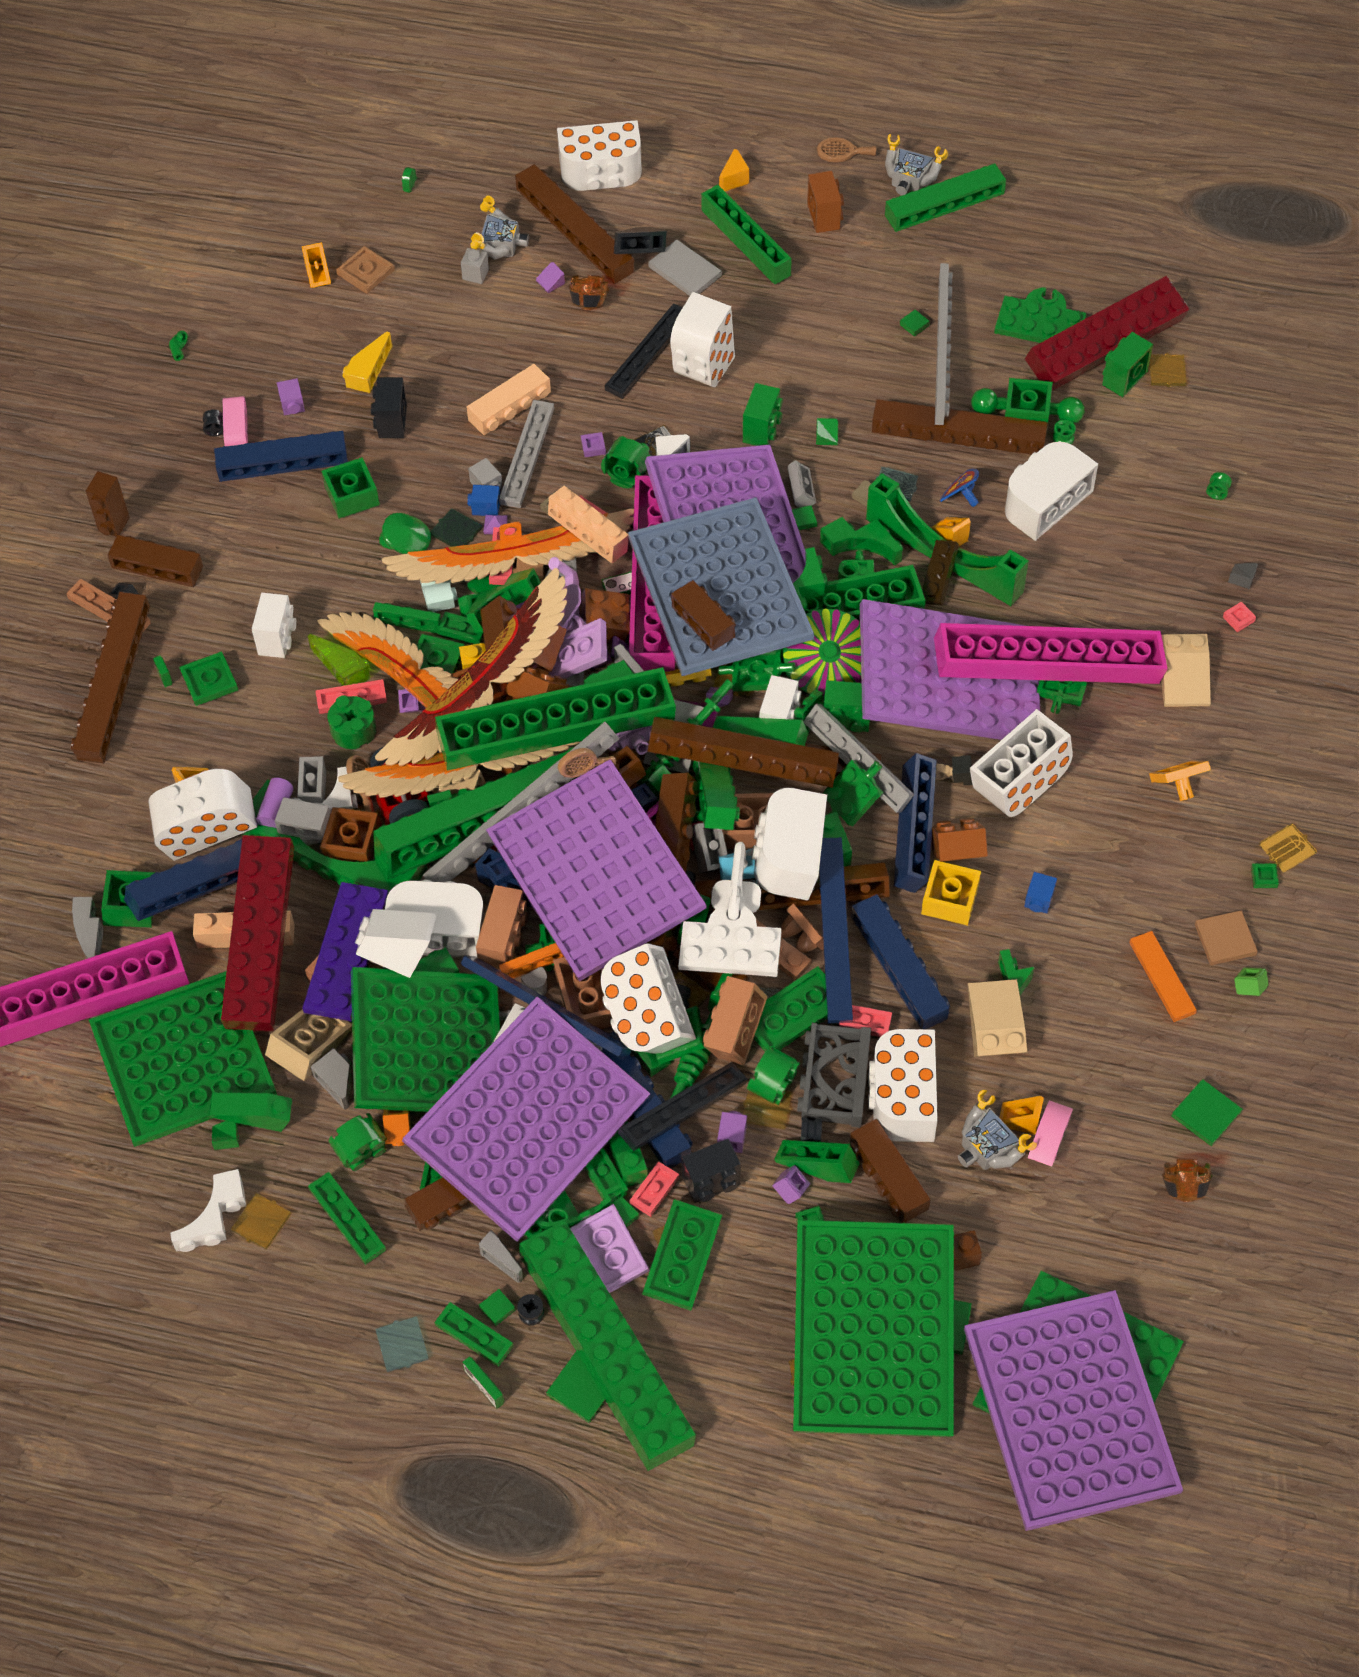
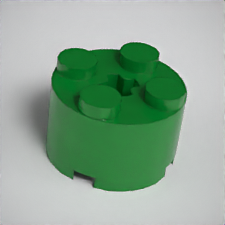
[601,436,650,489]
[327,695,377,750]
[747,1046,800,1105]
[328,1113,387,1172]

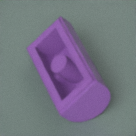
[256,778,293,828]

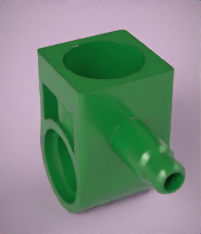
[837,550,874,580]

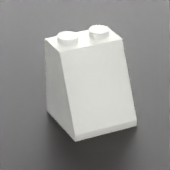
[355,909,436,978]

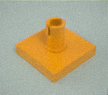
[1149,760,1211,801]

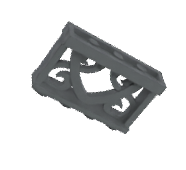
[797,1022,871,1128]

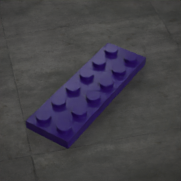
[302,882,389,1021]

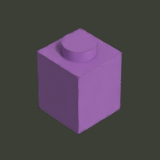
[277,378,305,416]
[717,1111,747,1153]

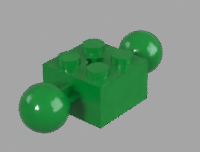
[971,378,1085,432]

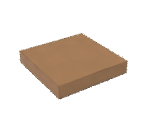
[336,246,395,294]
[1194,910,1258,966]

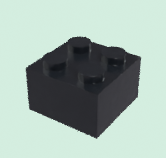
[371,377,407,438]
[681,1139,741,1203]

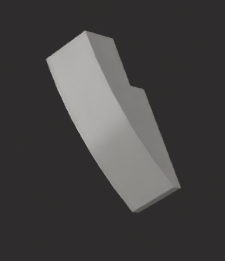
[72,897,104,959]

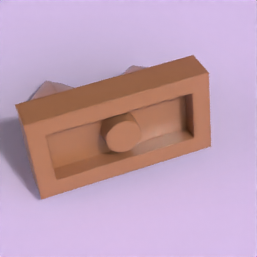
[781,904,824,953]

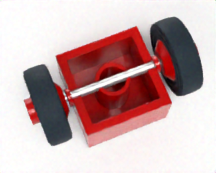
[370,746,429,825]

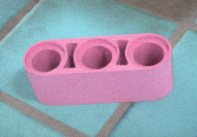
[223,396,248,446]

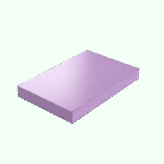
[570,1204,650,1293]

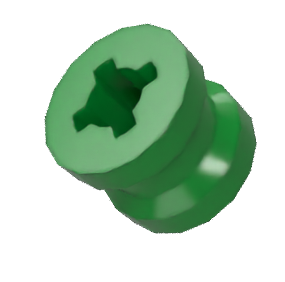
[1053,420,1076,444]
[1206,472,1232,500]

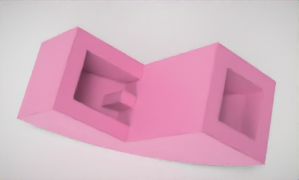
[1028,1100,1073,1166]

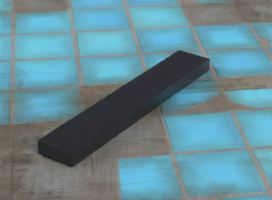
[605,303,682,399]
[618,1062,748,1151]

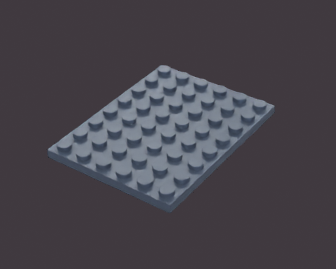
[628,497,814,676]

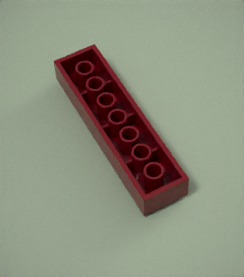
[1025,276,1190,391]
[221,835,294,1031]

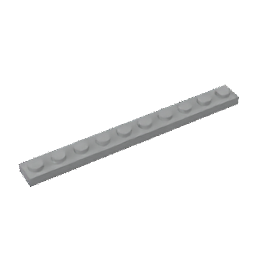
[935,263,952,425]
[423,722,620,883]

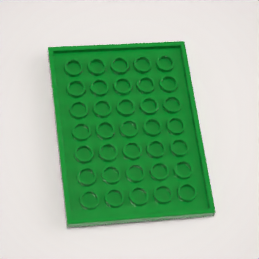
[793,1220,954,1437]

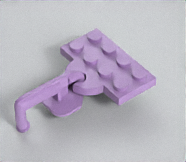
[548,557,607,679]

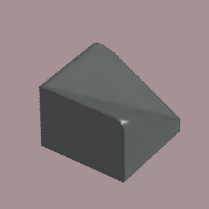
[1228,563,1258,589]

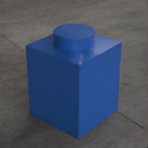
[467,485,500,516]
[1024,872,1057,914]

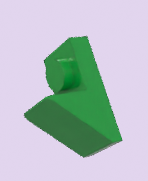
[998,949,1034,996]

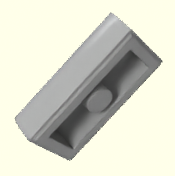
[787,460,816,508]

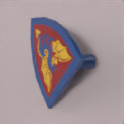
[940,468,979,507]

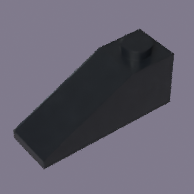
[614,227,667,254]

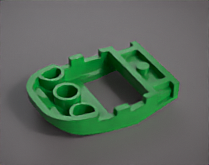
[534,1148,628,1230]

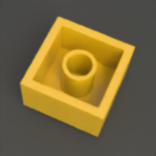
[921,860,981,926]

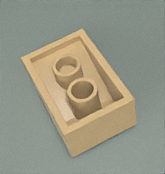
[1161,634,1211,707]
[968,979,1027,1057]
[265,1009,352,1081]

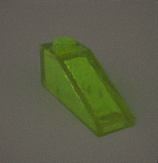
[307,634,370,686]

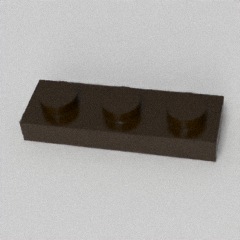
[922,540,959,606]

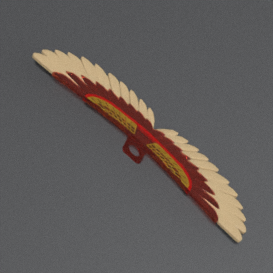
[375,568,567,766]

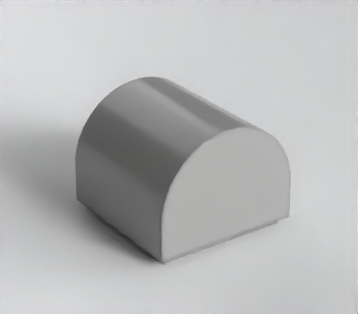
[521,967,548,996]

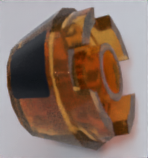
[568,275,609,310]
[1161,1159,1213,1202]

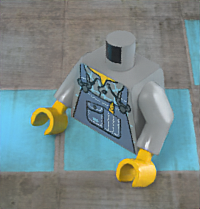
[885,134,948,195]
[470,196,529,260]
[958,1090,1037,1170]

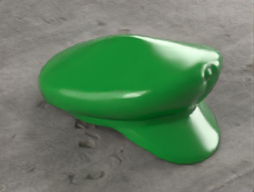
[379,512,431,554]

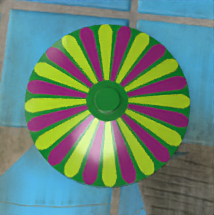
[782,609,862,700]

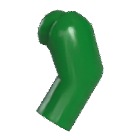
[169,331,188,361]

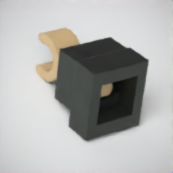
[935,755,972,786]

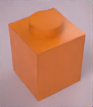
[383,1110,411,1146]

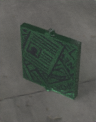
[430,508,482,547]

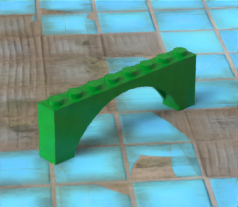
[866,473,1029,606]
[240,779,428,893]

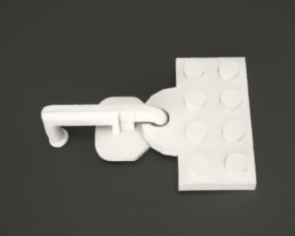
[678,842,781,977]

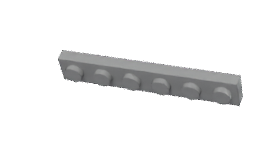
[499,400,554,508]
[803,704,914,813]

